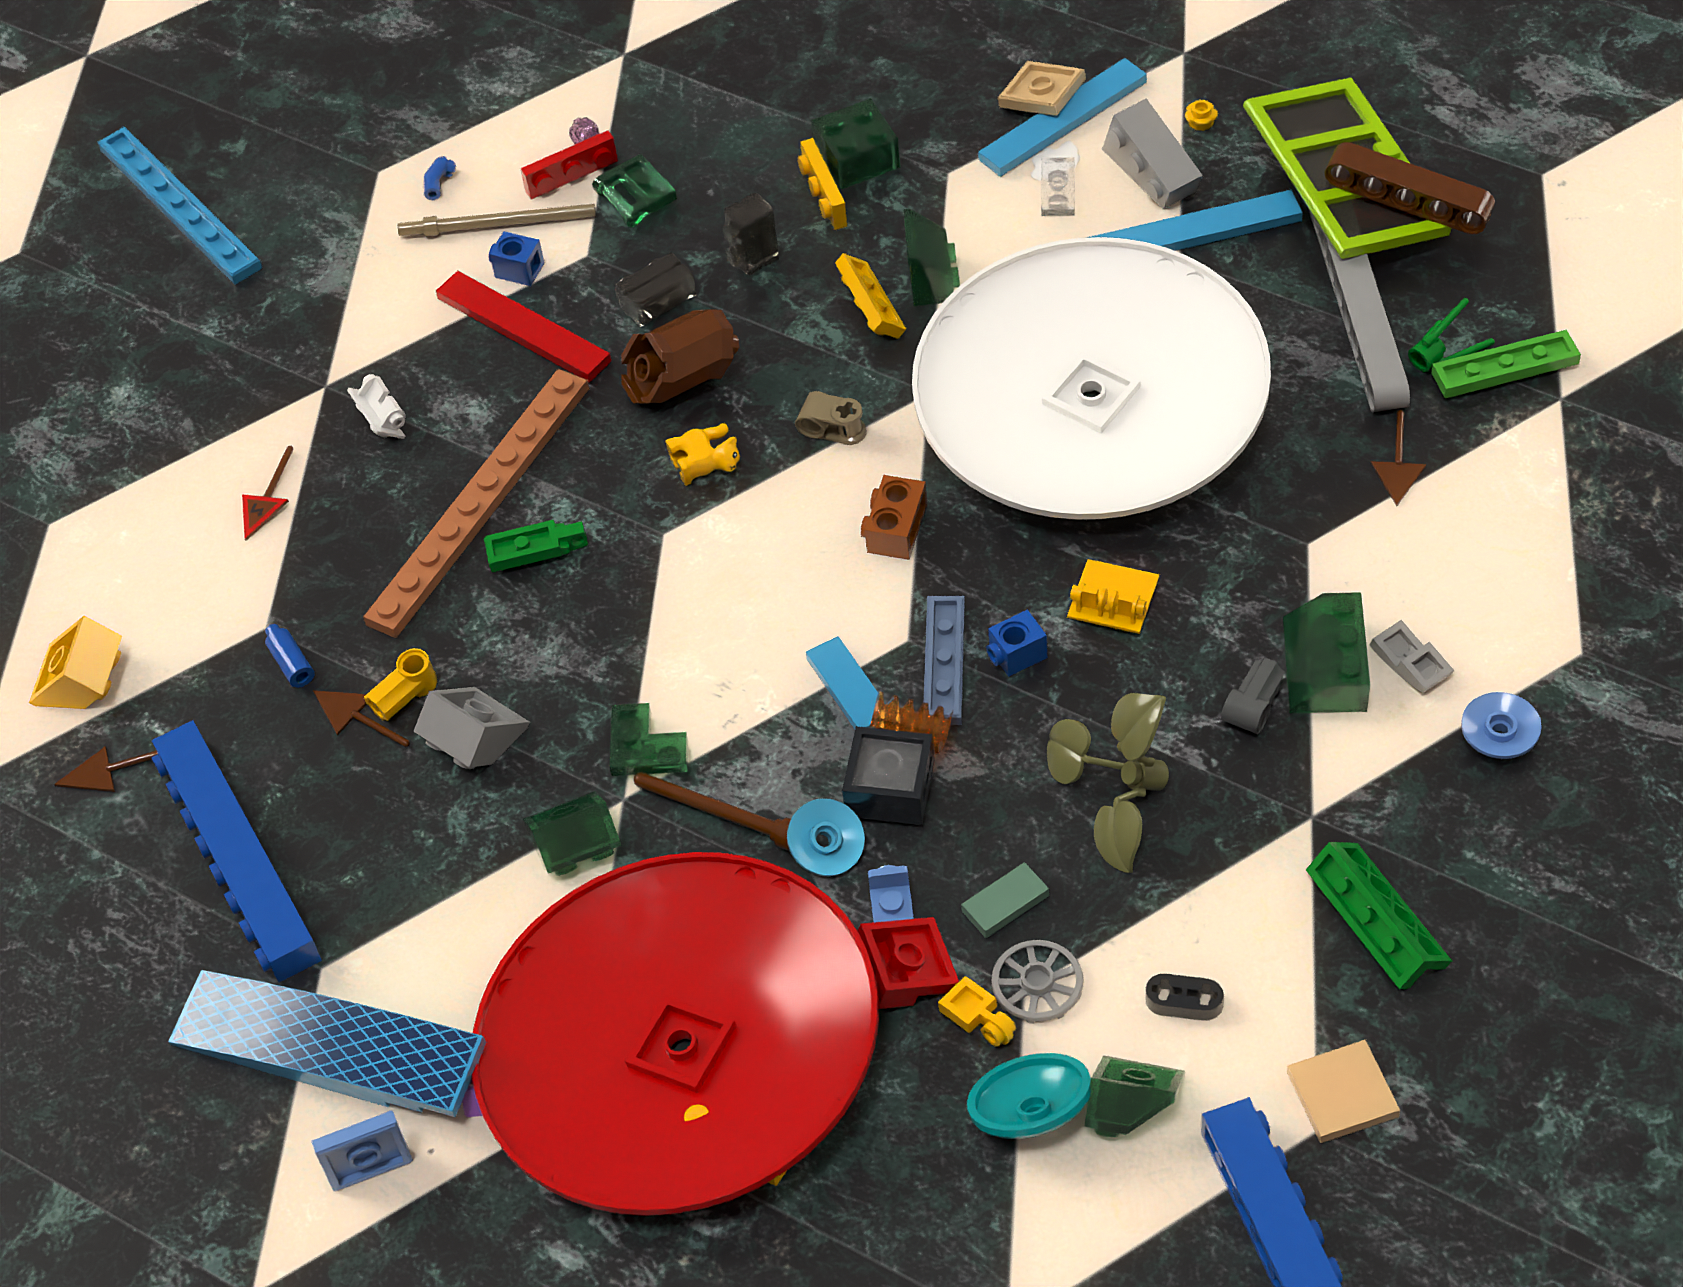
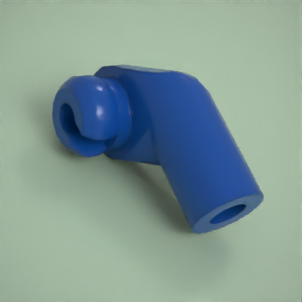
[423,156,456,200]

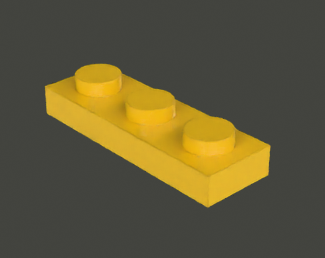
[798,138,847,230]
[835,253,906,339]

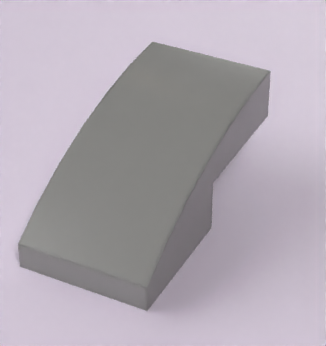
[1369,620,1454,693]

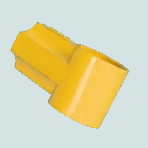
[364,648,437,721]

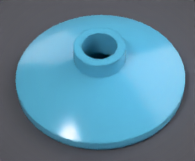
[787,799,865,876]

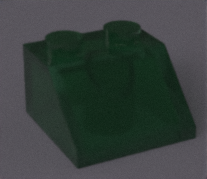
[903,209,960,306]
[523,791,621,876]

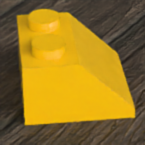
[29,616,122,709]

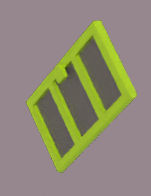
[1243,77,1451,259]

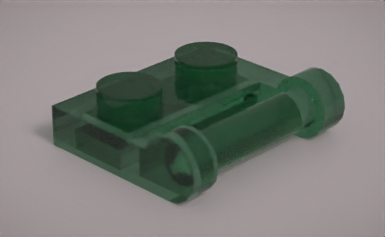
[592,154,677,227]

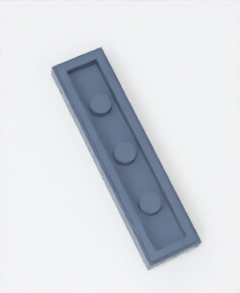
[923,596,965,725]

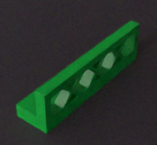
[1306,842,1452,989]

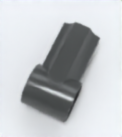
[1221,658,1285,734]

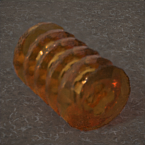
[870,691,953,755]

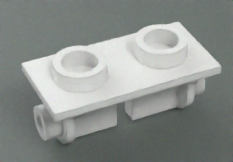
[347,374,405,439]

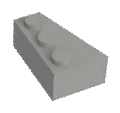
[1102,98,1203,209]

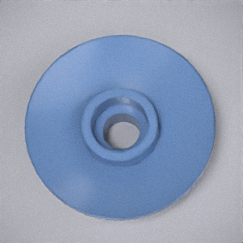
[1461,692,1541,759]

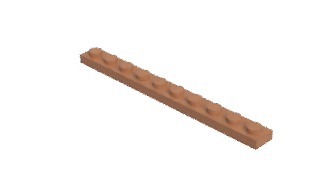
[363,369,589,638]

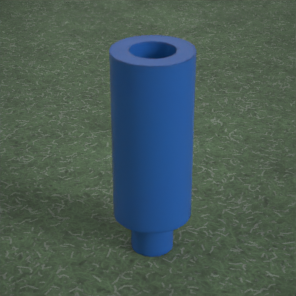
[265,624,315,688]

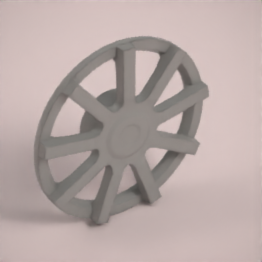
[991,940,1083,1024]

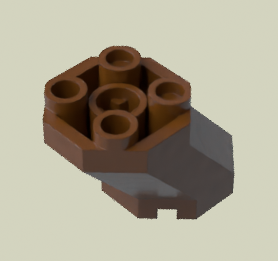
[621,309,739,404]

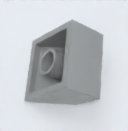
[413,687,530,769]

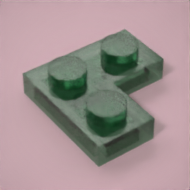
[609,703,688,776]

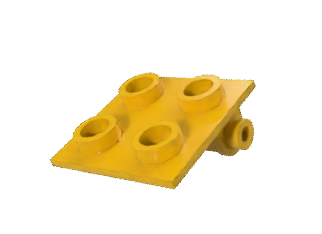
[1067,559,1159,634]

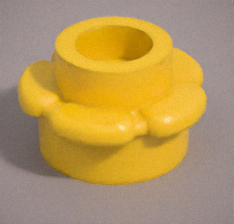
[1185,100,1218,130]

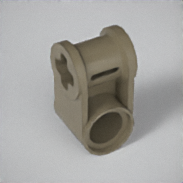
[795,391,867,445]

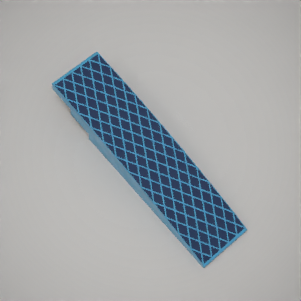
[168,970,486,1117]

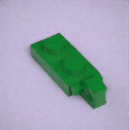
[484,519,588,572]

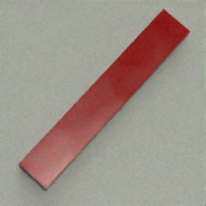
[436,270,611,383]

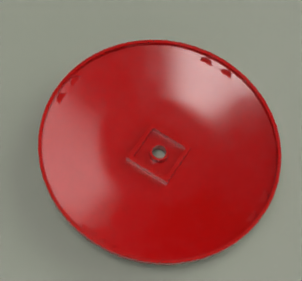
[472,852,879,1215]

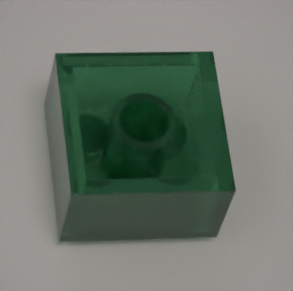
[811,98,900,189]

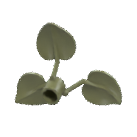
[1047,693,1169,873]

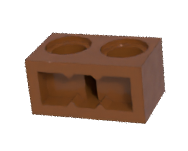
[861,475,928,560]

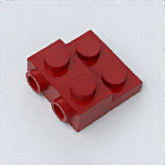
[857,917,959,1009]

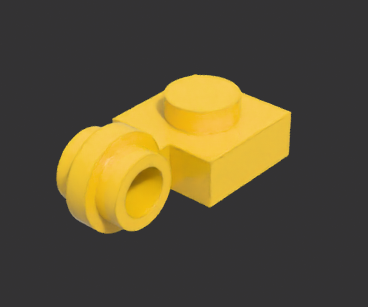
[938,976,1016,1047]

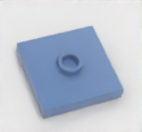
[312,1110,413,1191]

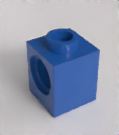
[488,231,545,286]
[986,609,1048,677]

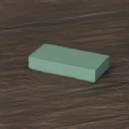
[961,862,1049,938]

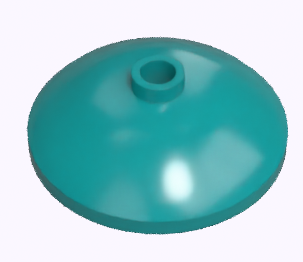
[967,1053,1092,1139]

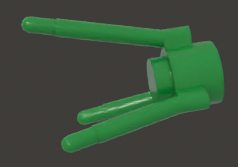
[1408,298,1495,372]

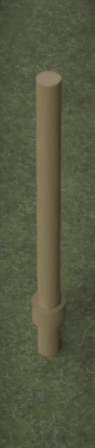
[397,204,596,237]

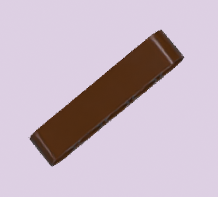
[1324,142,1495,235]

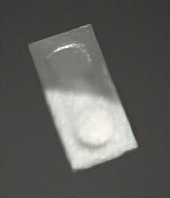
[1041,157,1075,216]

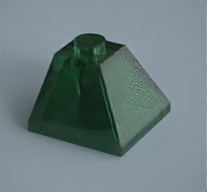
[1084,1055,1185,1137]

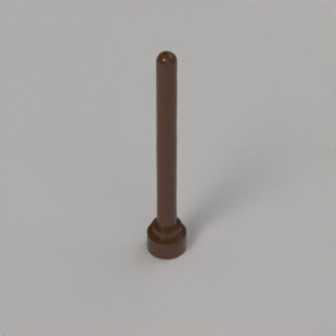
[633,772,791,852]

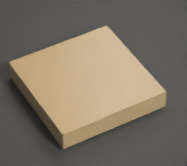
[998,61,1086,116]
[1287,1040,1400,1143]

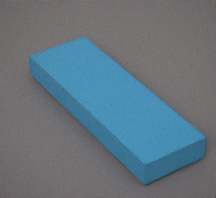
[806,636,894,729]

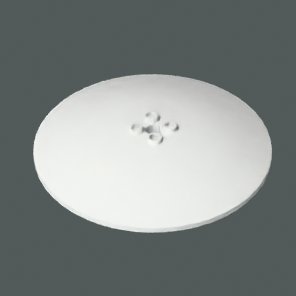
[912,237,1271,520]

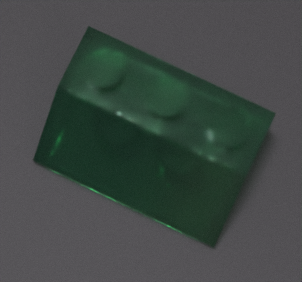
[1282,592,1370,713]

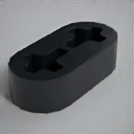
[1145,973,1224,1021]

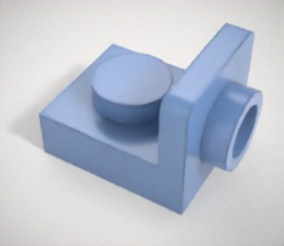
[868,865,914,922]

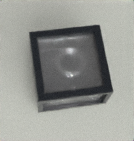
[842,726,935,825]

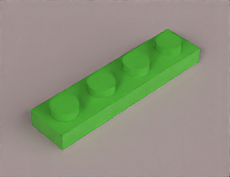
[1432,329,1581,398]

